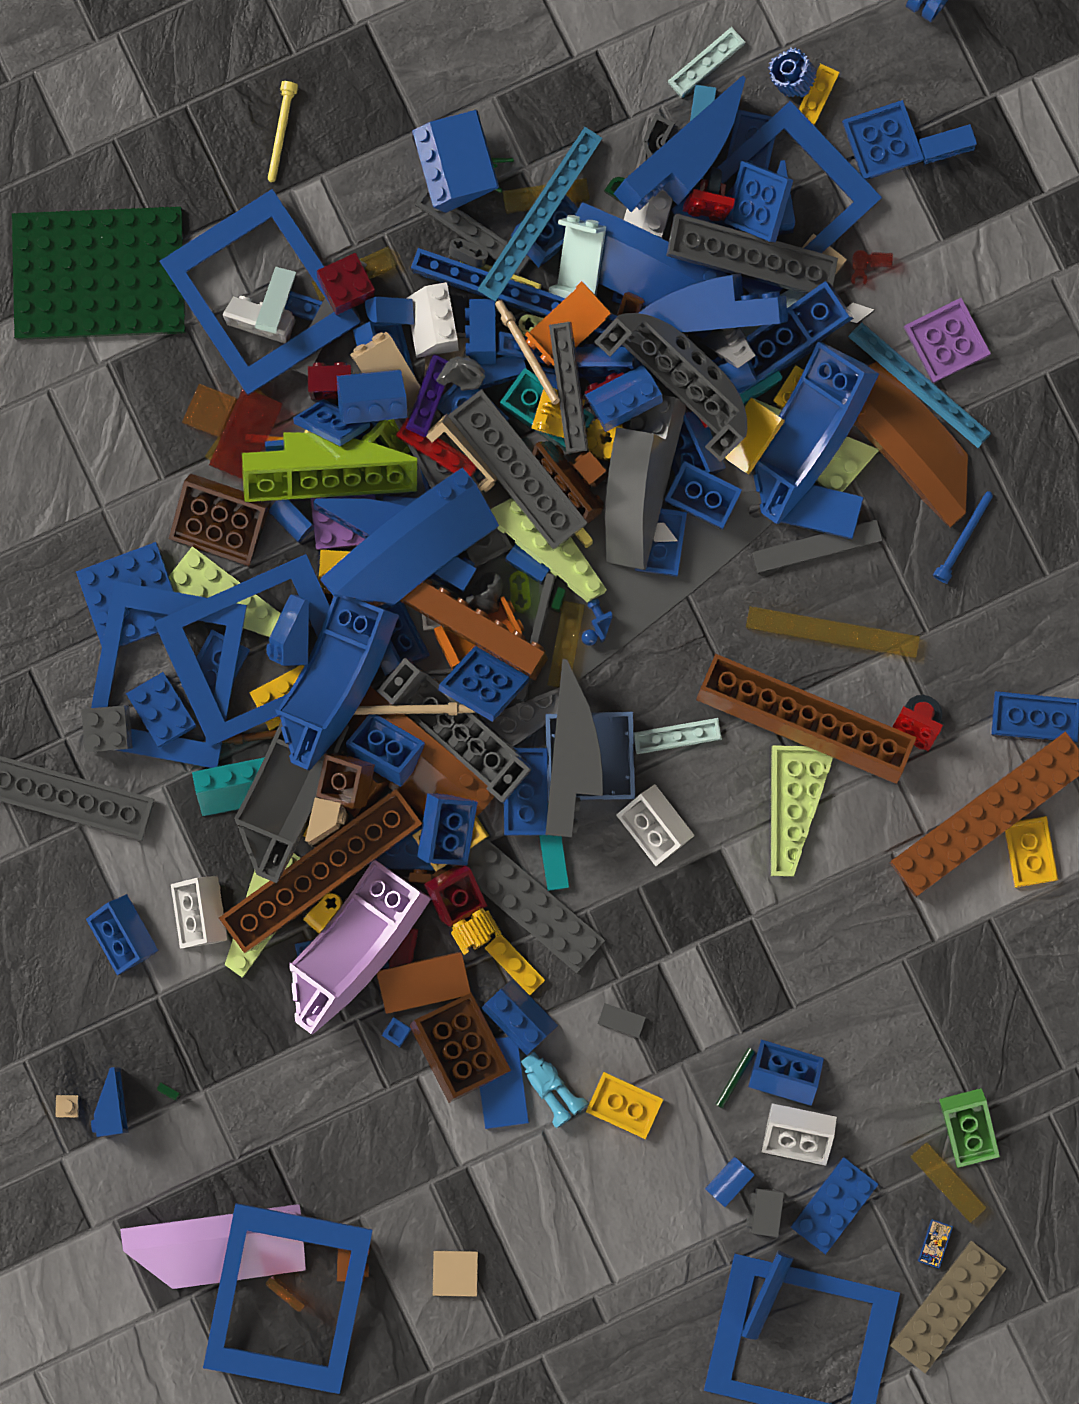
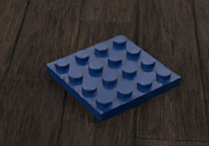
[76,542,174,647]

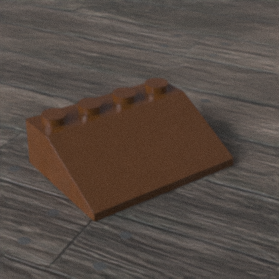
[532,441,604,523]
[169,473,271,566]
[409,993,511,1103]

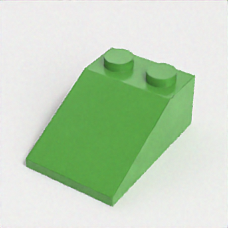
[939,1088,1000,1168]

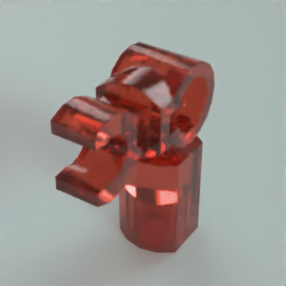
[851,250,893,285]

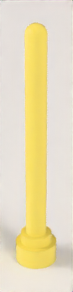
[268,81,298,182]

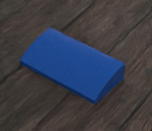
[742,1250,794,1340]

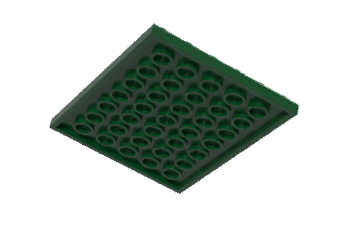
[12,206,185,340]

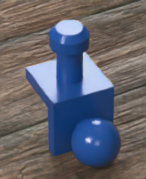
[581,598,613,646]

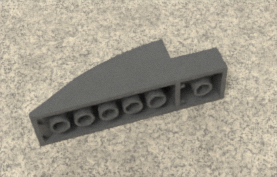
[605,395,687,570]
[546,659,603,837]

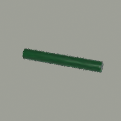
[716,1048,755,1109]

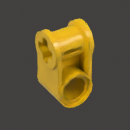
[303,893,342,934]

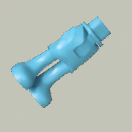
[521,1052,589,1129]

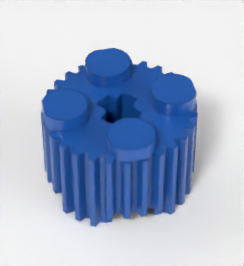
[768,47,817,97]

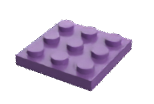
[903,298,991,383]
[311,494,376,550]

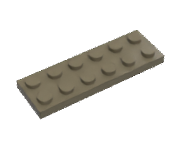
[890,1241,1006,1374]

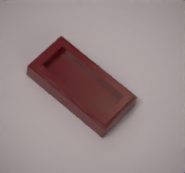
[389,928,419,968]

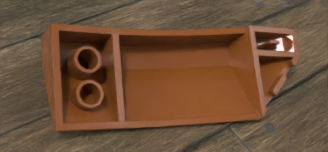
[854,361,968,528]
[349,687,495,817]

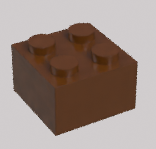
[316,752,375,809]

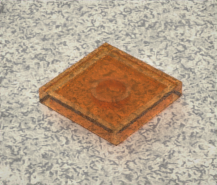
[182,384,238,438]
[266,1275,308,1312]

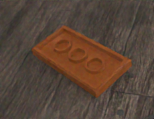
[377,951,471,1014]

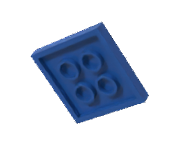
[842,100,924,180]
[724,161,793,242]
[438,646,529,722]

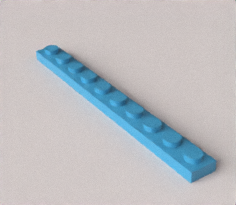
[478,127,602,302]

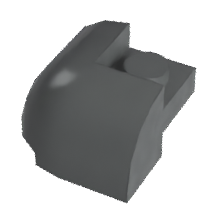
[644,114,682,157]

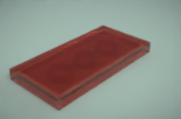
[209,389,283,480]

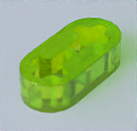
[509,571,531,613]

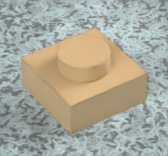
[56,1095,79,1117]

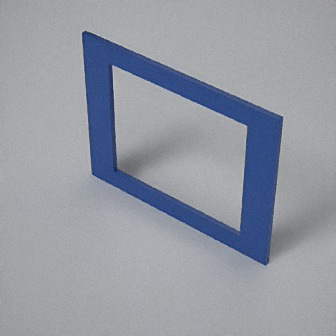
[671,101,882,298]
[160,189,361,395]
[154,554,330,746]
[91,581,247,768]
[203,1203,373,1394]
[704,1253,900,1404]

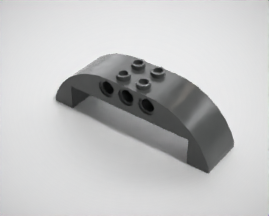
[595,313,747,462]
[378,658,532,803]

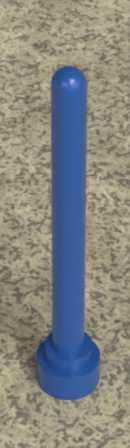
[933,491,993,584]

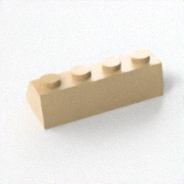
[305,798,349,848]

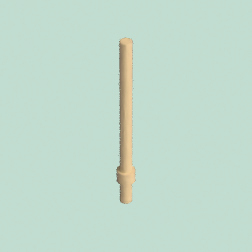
[495,300,560,404]
[354,702,475,716]

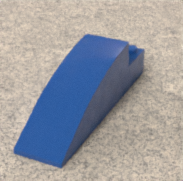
[614,76,746,212]
[639,273,788,332]
[712,281,854,395]
[314,499,476,596]

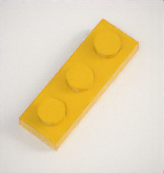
[799,63,840,126]
[485,934,545,995]

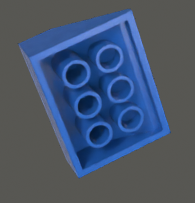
[412,110,499,213]

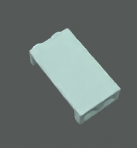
[549,215,606,298]

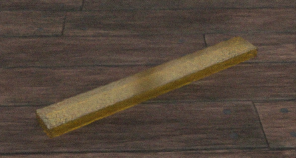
[746,606,920,658]

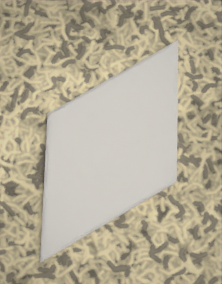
[847,303,874,323]
[653,523,678,542]

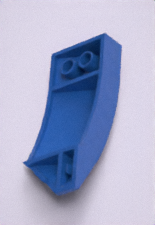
[575,202,729,339]
[753,341,879,524]
[320,467,499,606]
[275,596,399,770]

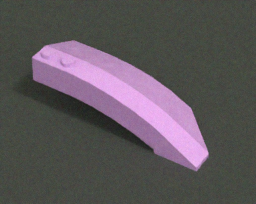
[289,860,431,1035]
[120,1204,306,1289]

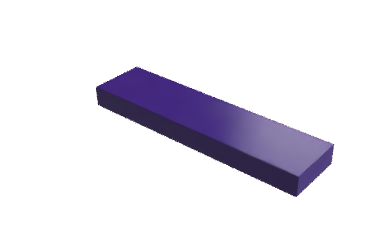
[406,354,448,437]

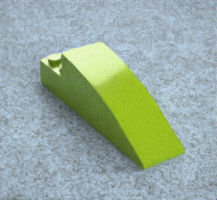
[242,432,417,502]

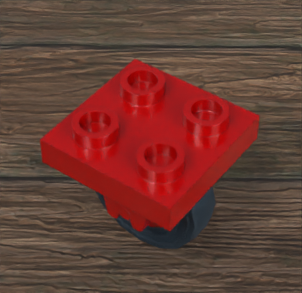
[683,167,735,221]
[892,695,943,752]

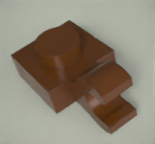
[408,869,446,884]

